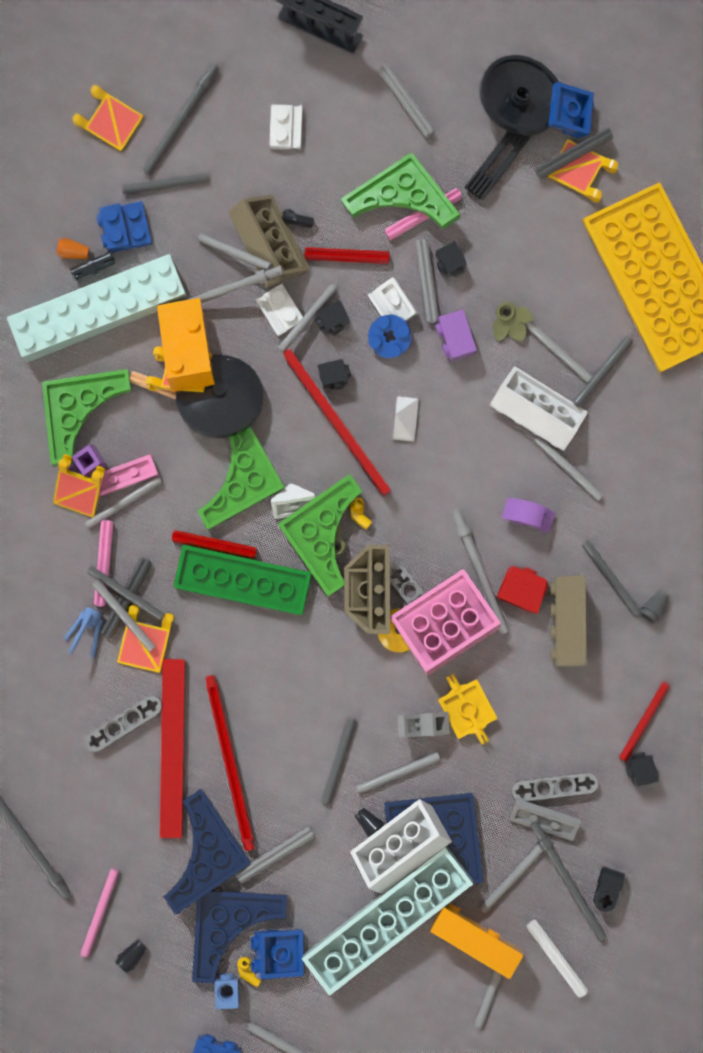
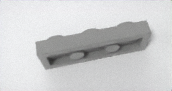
[509,798,580,841]

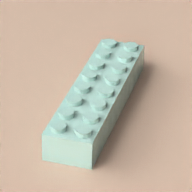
[7,254,187,362]
[302,846,473,996]

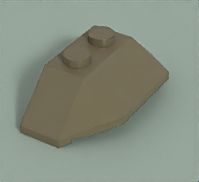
[344,545,390,634]

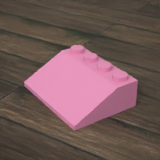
[390,569,501,676]

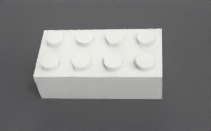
[350,799,452,894]

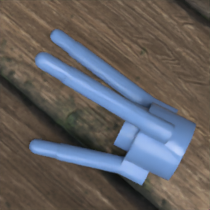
[64,607,104,659]

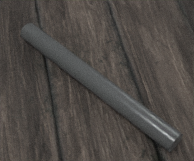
[122,173,208,194]
[573,336,633,407]
[582,540,641,616]
[86,565,165,621]
[321,717,356,805]

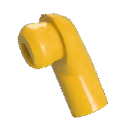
[350,497,372,530]
[237,957,263,988]

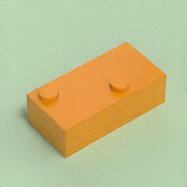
[157,298,215,392]
[430,902,523,979]

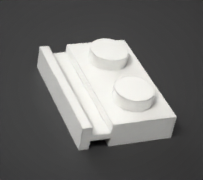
[270,105,302,150]
[368,277,418,331]
[255,284,303,337]

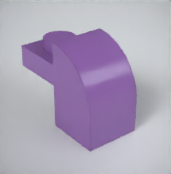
[69,445,107,477]
[501,498,555,533]

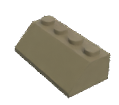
[228,194,310,288]
[550,575,587,666]

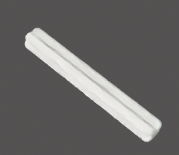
[526,919,588,998]

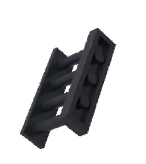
[275,0,363,55]

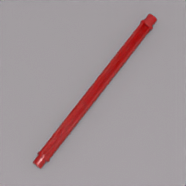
[205,675,255,851]

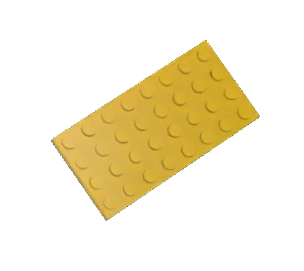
[582,182,703,373]

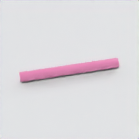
[80,868,119,957]

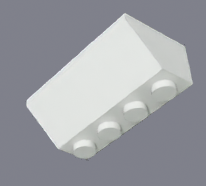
[490,366,588,451]

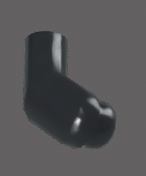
[282,209,314,228]

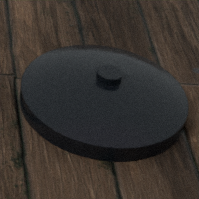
[479,55,558,136]
[176,355,263,438]

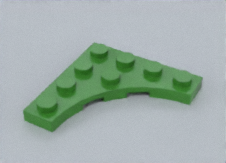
[341,152,460,230]
[42,369,132,467]
[197,426,284,530]
[278,474,363,597]

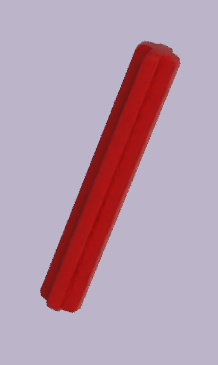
[304,247,390,264]
[171,530,257,559]

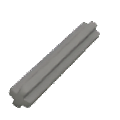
[379,64,435,138]
[416,239,438,324]
[236,827,315,883]

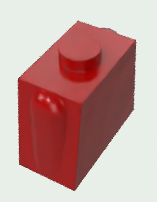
[495,566,549,615]

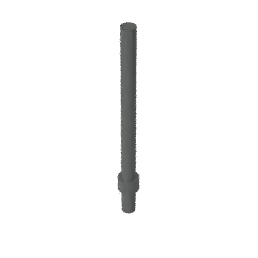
[143,63,219,174]
[0,797,71,900]
[530,821,607,941]

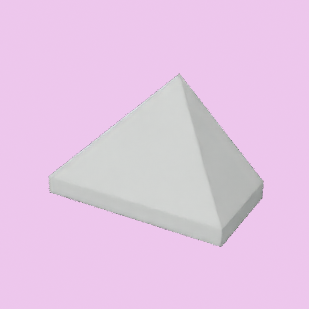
[393,396,419,442]
[271,483,315,519]

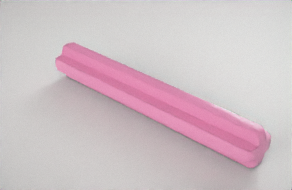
[385,188,462,240]
[94,520,114,607]

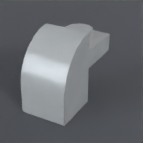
[397,712,450,738]

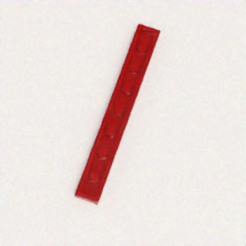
[283,349,391,497]
[159,659,185,838]

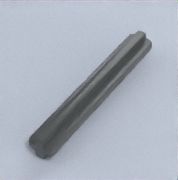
[535,128,613,179]
[101,557,151,638]

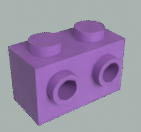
[435,309,477,362]

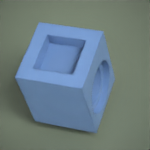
[215,973,240,1009]

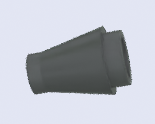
[640,590,669,623]

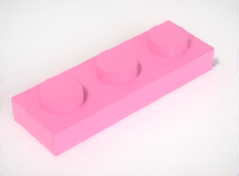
[89,454,158,497]

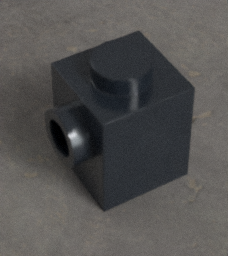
[435,241,467,279]
[315,300,350,335]
[318,359,351,390]
[625,751,659,787]

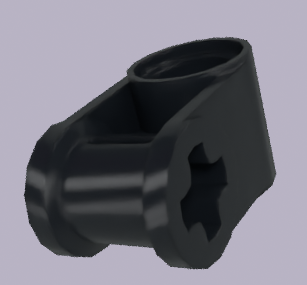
[593,866,625,912]

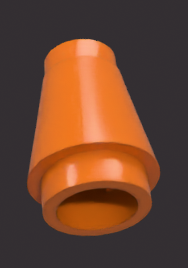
[56,237,89,260]

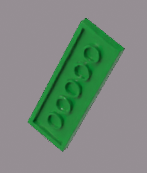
[173,545,312,616]

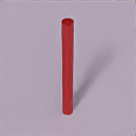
[618,682,670,762]

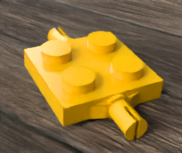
[438,674,498,745]

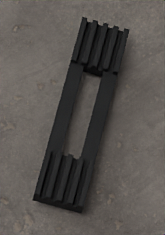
[465,131,532,200]

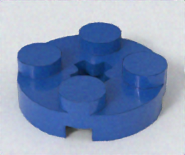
[368,314,412,358]

